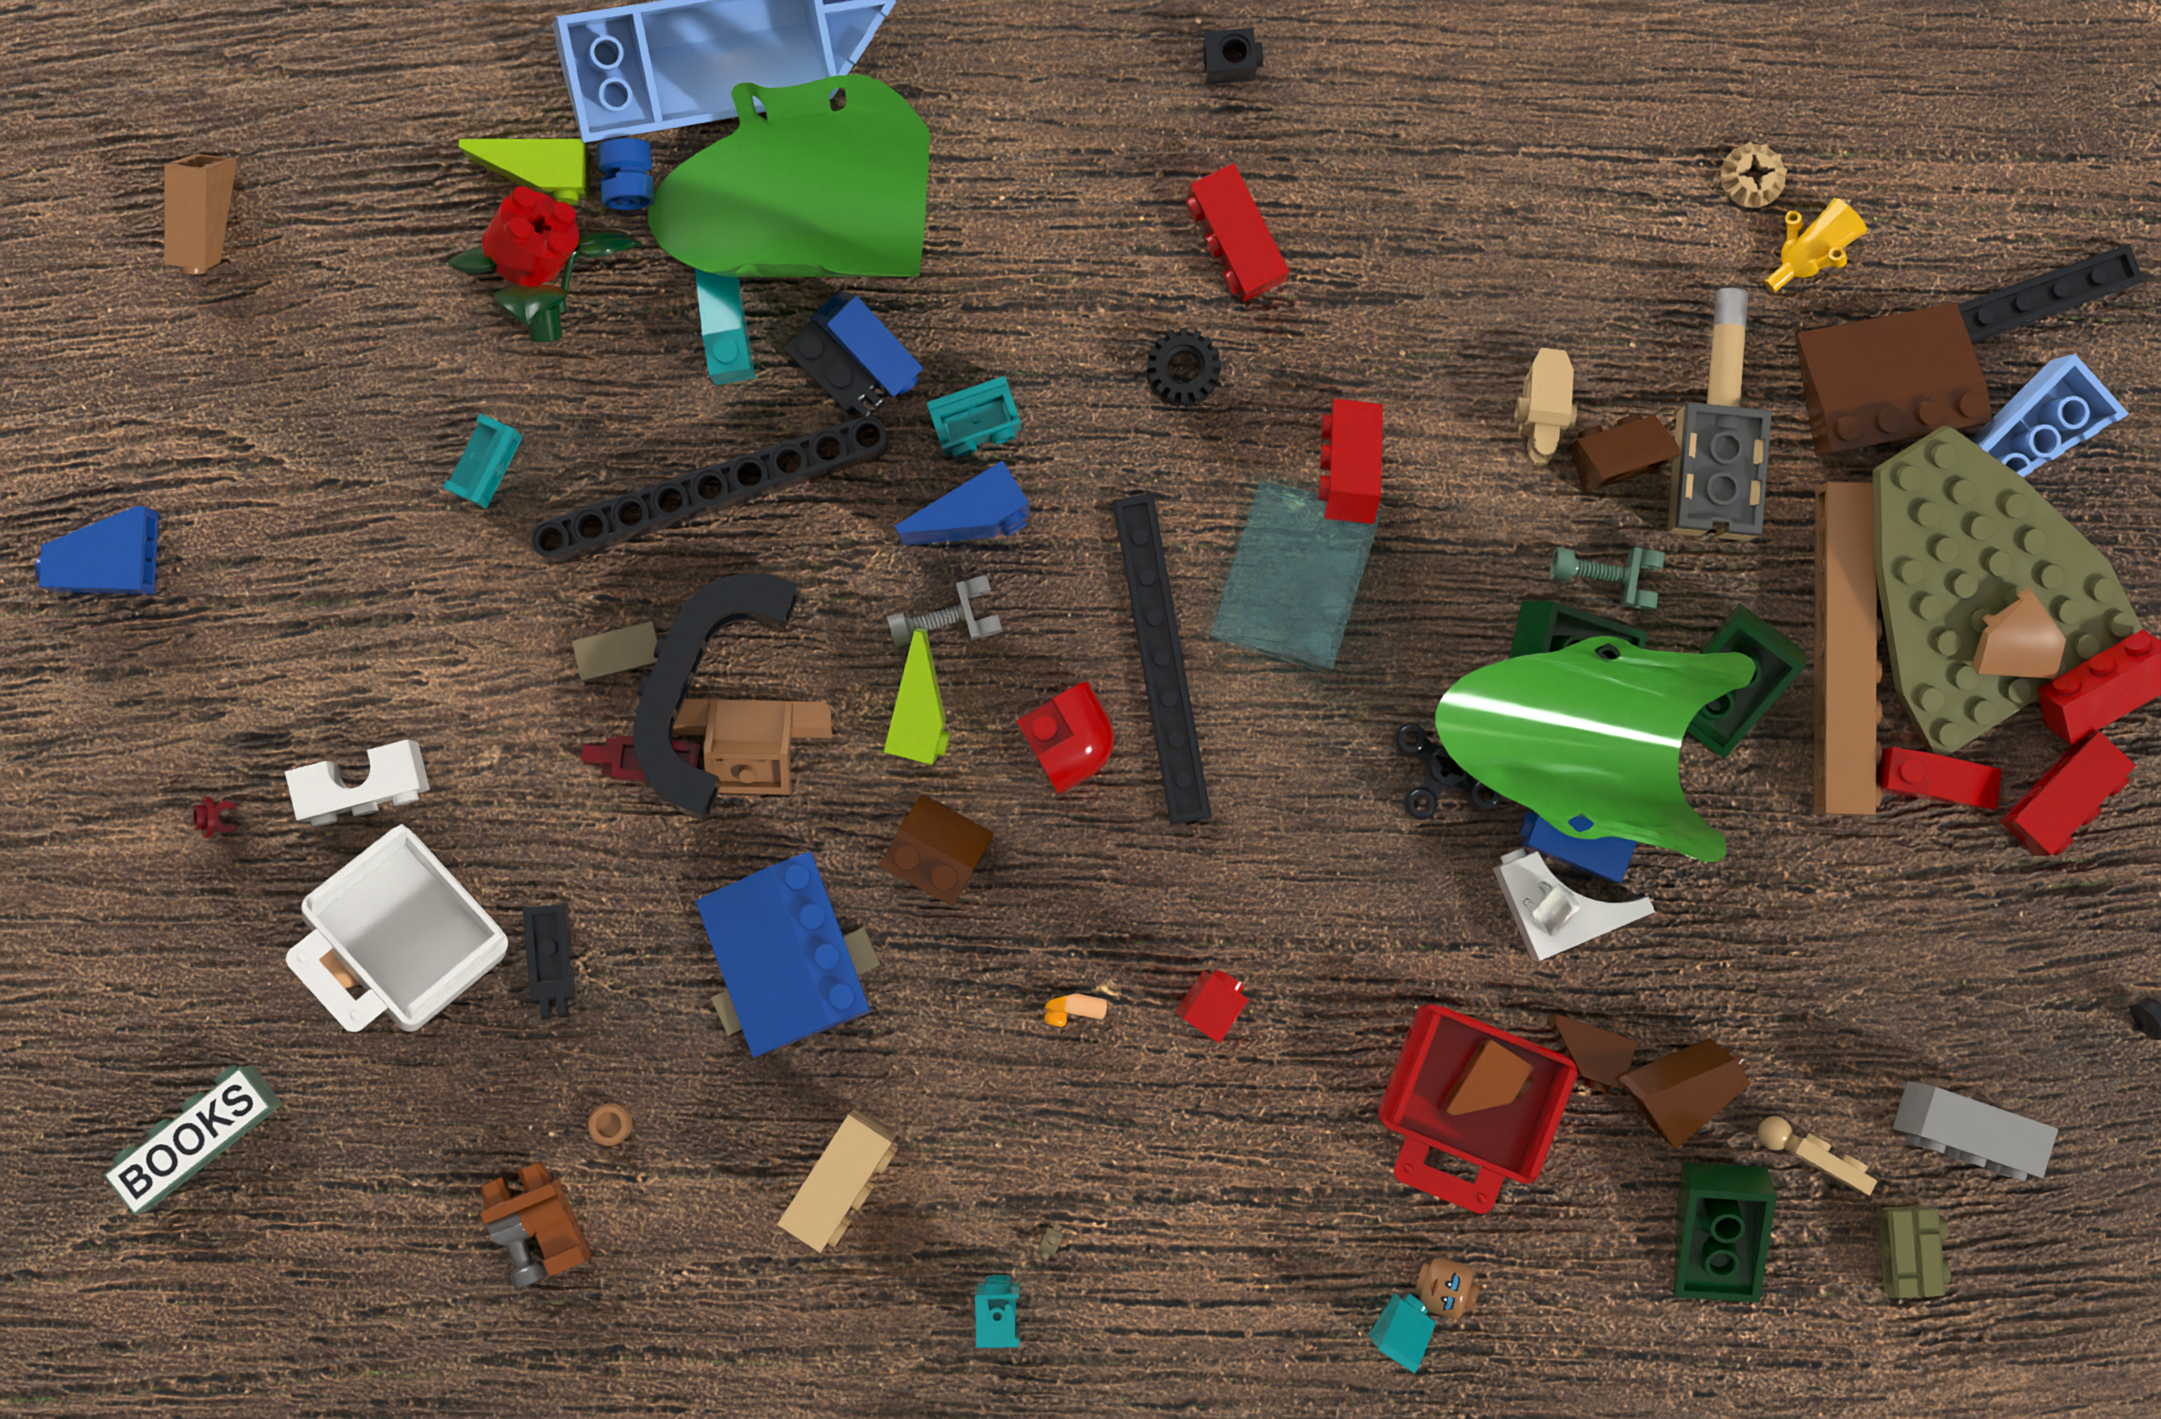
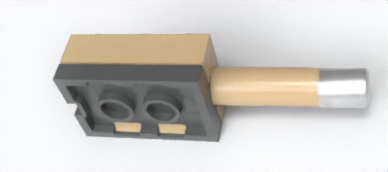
[1667,288,1772,541]

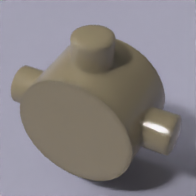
[1038,1223,1064,1260]

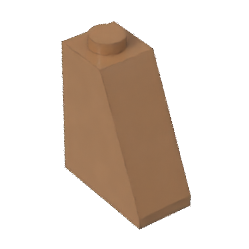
[164,154,236,274]

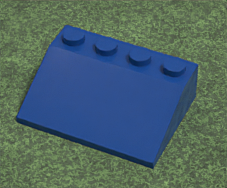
[695,851,872,1058]

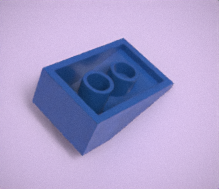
[894,460,1030,545]

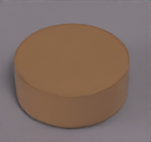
[588,1102,632,1146]

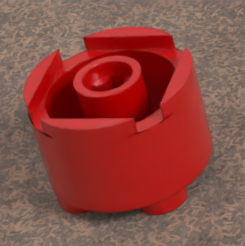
[482,186,579,287]

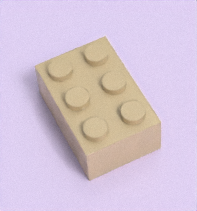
[777,1108,898,1253]

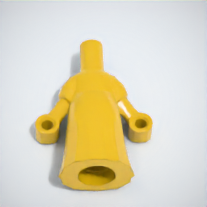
[1764,198,1868,293]

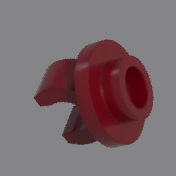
[193,796,236,838]

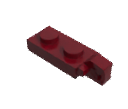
[581,735,701,783]

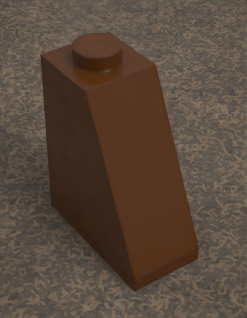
[1618,1038,1751,1150]

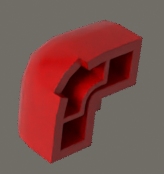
[1016,681,1114,796]

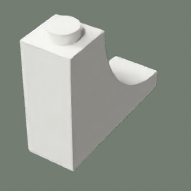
[1493,847,1655,961]

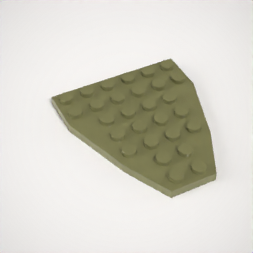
[1873,426,2143,757]

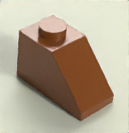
[1440,1038,1534,1116]

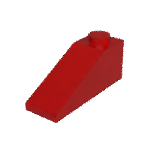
[1876,747,2002,810]

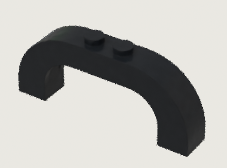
[633,573,800,822]

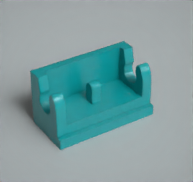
[443,413,523,510]

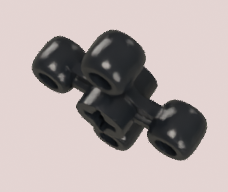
[1393,723,1501,820]

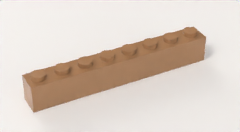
[1813,482,1882,816]

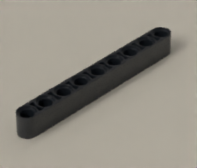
[531,416,889,563]

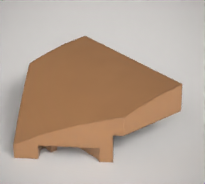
[1971,587,2066,678]

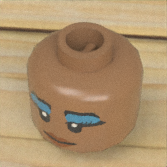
[1415,1257,1480,1319]

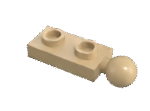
[1758,1116,1877,1196]

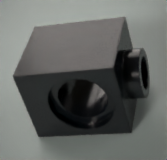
[1202,28,1263,85]

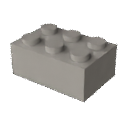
[1892,1081,2058,1181]

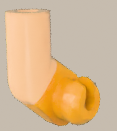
[1044,993,1107,1027]

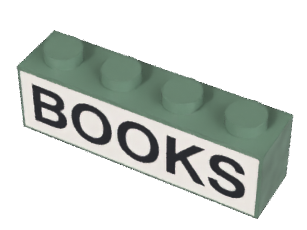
[104,1065,283,1215]

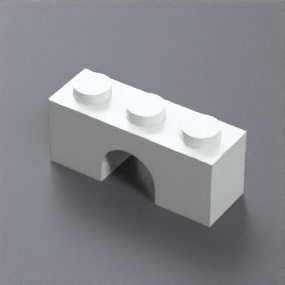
[285,739,430,827]

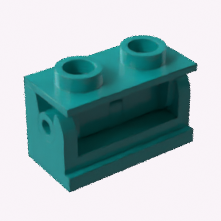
[926,376,1022,458]
[975,1275,1020,1348]

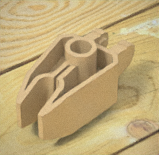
[1514,348,1577,467]

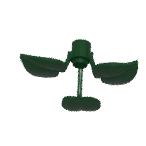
[448,231,643,343]

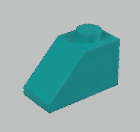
[1368,1293,1436,1374]

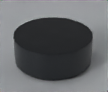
[2131,997,2161,1040]

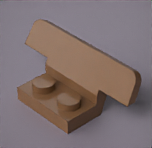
[673,699,832,795]

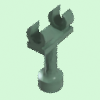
[1550,547,1665,611]

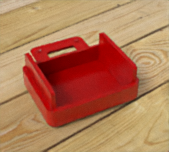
[1377,1004,1578,1214]

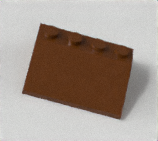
[1795,302,1993,455]

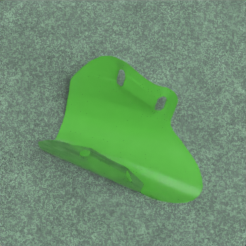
[648,74,931,277]
[1435,636,1756,862]

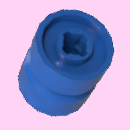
[597,138,655,210]

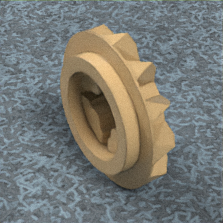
[1721,142,1788,208]

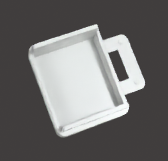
[286,824,508,1032]

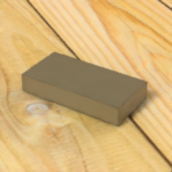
[572,621,659,682]

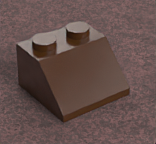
[1569,413,1681,493]
[879,794,994,907]

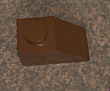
[1547,1013,1638,1094]

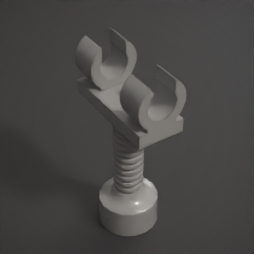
[887,575,1002,648]

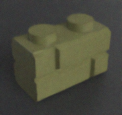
[1877,1205,1951,1298]

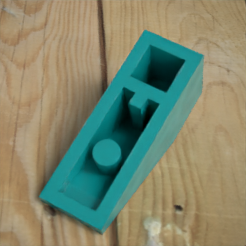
[695,268,756,386]

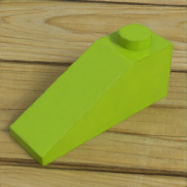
[459,139,590,205]
[884,628,951,765]

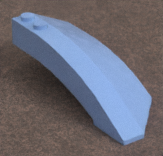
[552,0,896,143]

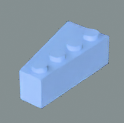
[1971,354,2129,477]

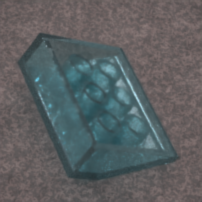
[1210,481,1382,674]

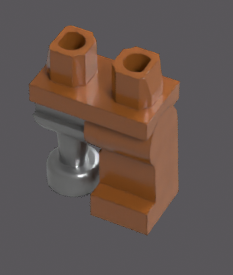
[480,1160,592,1289]

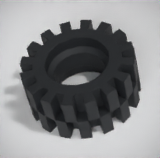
[1146,328,1221,407]

